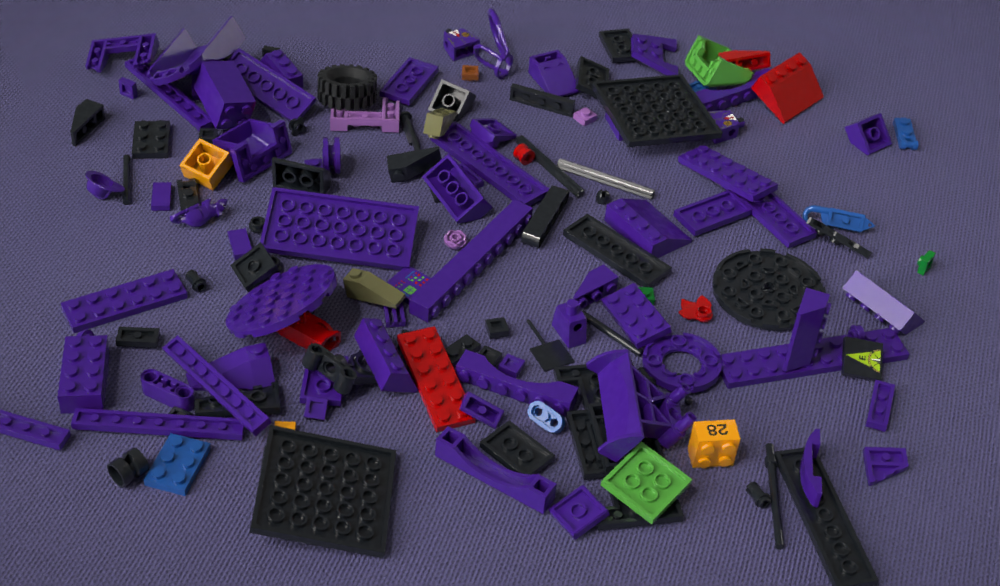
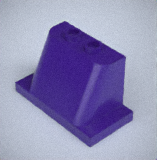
[212,119,293,183]

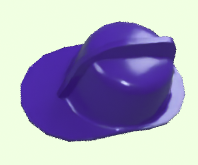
[85,170,125,199]

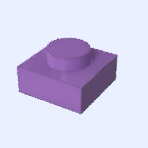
[573,107,597,126]

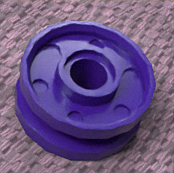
[322,137,341,174]

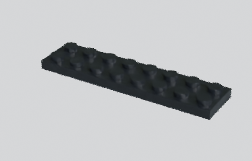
[774,447,879,586]

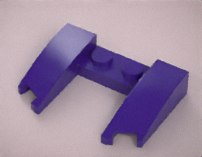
[85,33,160,72]

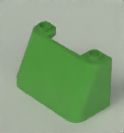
[685,35,753,88]

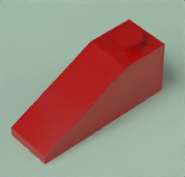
[718,50,771,70]

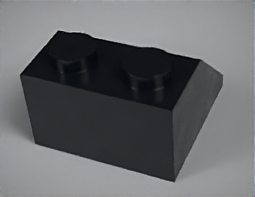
[428,79,476,122]

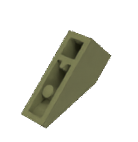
[423,108,457,139]
[343,268,406,308]

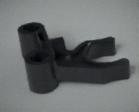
[302,343,377,395]

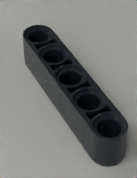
[521,185,570,248]

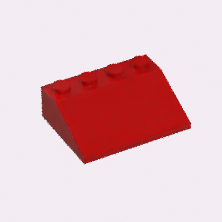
[751,52,824,124]

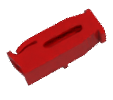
[276,311,341,351]

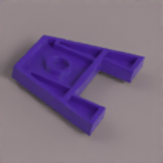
[631,34,679,75]

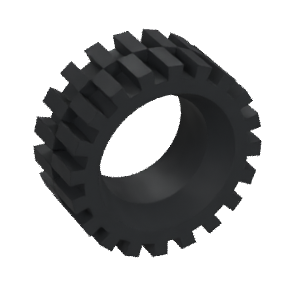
[318,64,377,111]

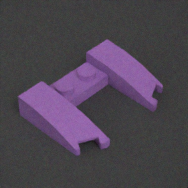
[330,97,399,133]

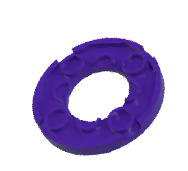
[642,332,722,393]

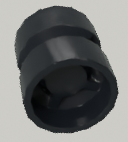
[107,447,149,488]

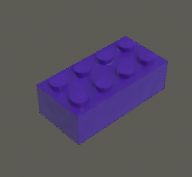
[57,335,110,414]

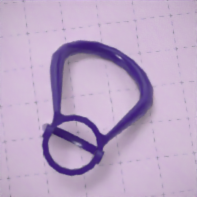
[473,8,513,79]

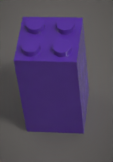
[194,61,256,129]

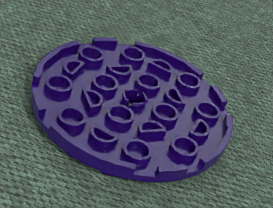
[226,264,338,338]

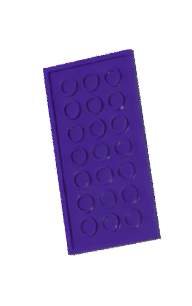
[260,187,419,270]

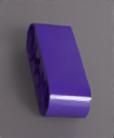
[140,369,195,412]

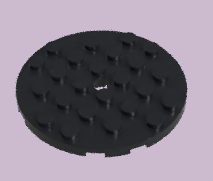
[712,248,826,331]

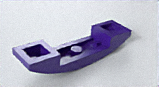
[800,429,822,507]

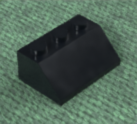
[272,157,331,194]

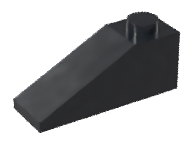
[70,99,105,147]
[387,146,442,183]

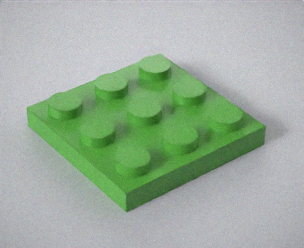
[601,441,693,524]

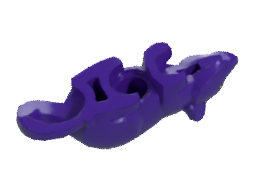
[170,198,228,227]

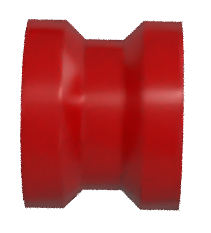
[513,143,535,165]

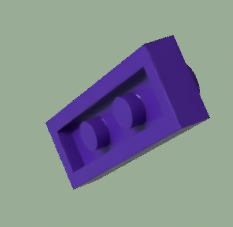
[865,380,895,432]

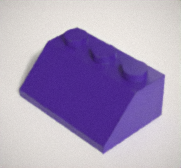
[260,49,303,89]

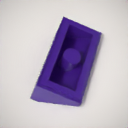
[459,391,504,429]

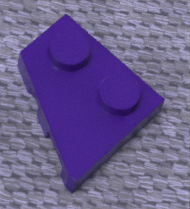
[863,447,909,486]

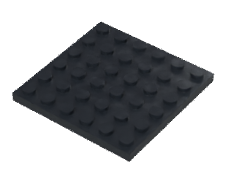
[591,74,723,148]
[249,425,396,558]

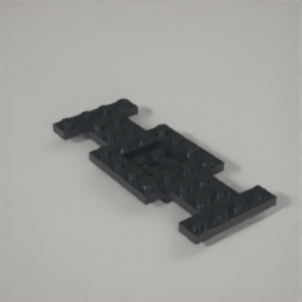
[553,360,684,531]

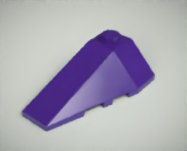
[186,342,275,391]

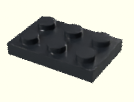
[599,28,639,63]
[575,56,609,99]
[132,120,171,159]
[480,420,555,475]

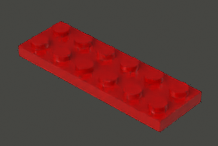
[397,326,476,433]

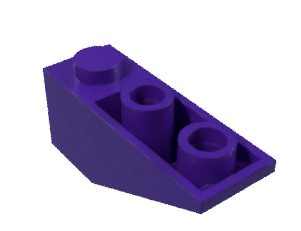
[573,264,618,309]

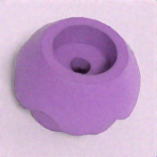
[444,230,467,250]

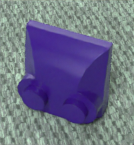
[470,118,517,148]

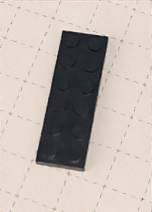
[563,214,672,287]

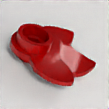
[678,295,713,322]

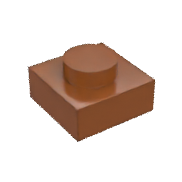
[462,65,478,81]

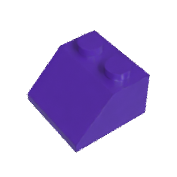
[844,113,892,155]

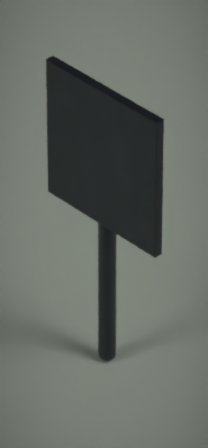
[526,319,575,372]

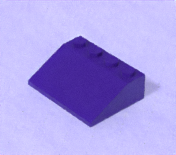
[604,198,692,258]

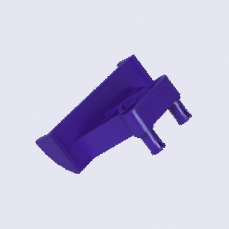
[586,349,697,463]

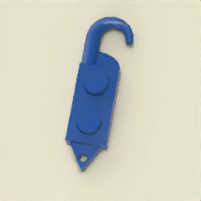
[803,205,875,233]

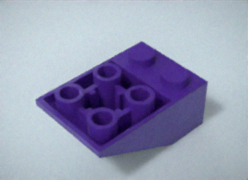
[528,50,580,97]

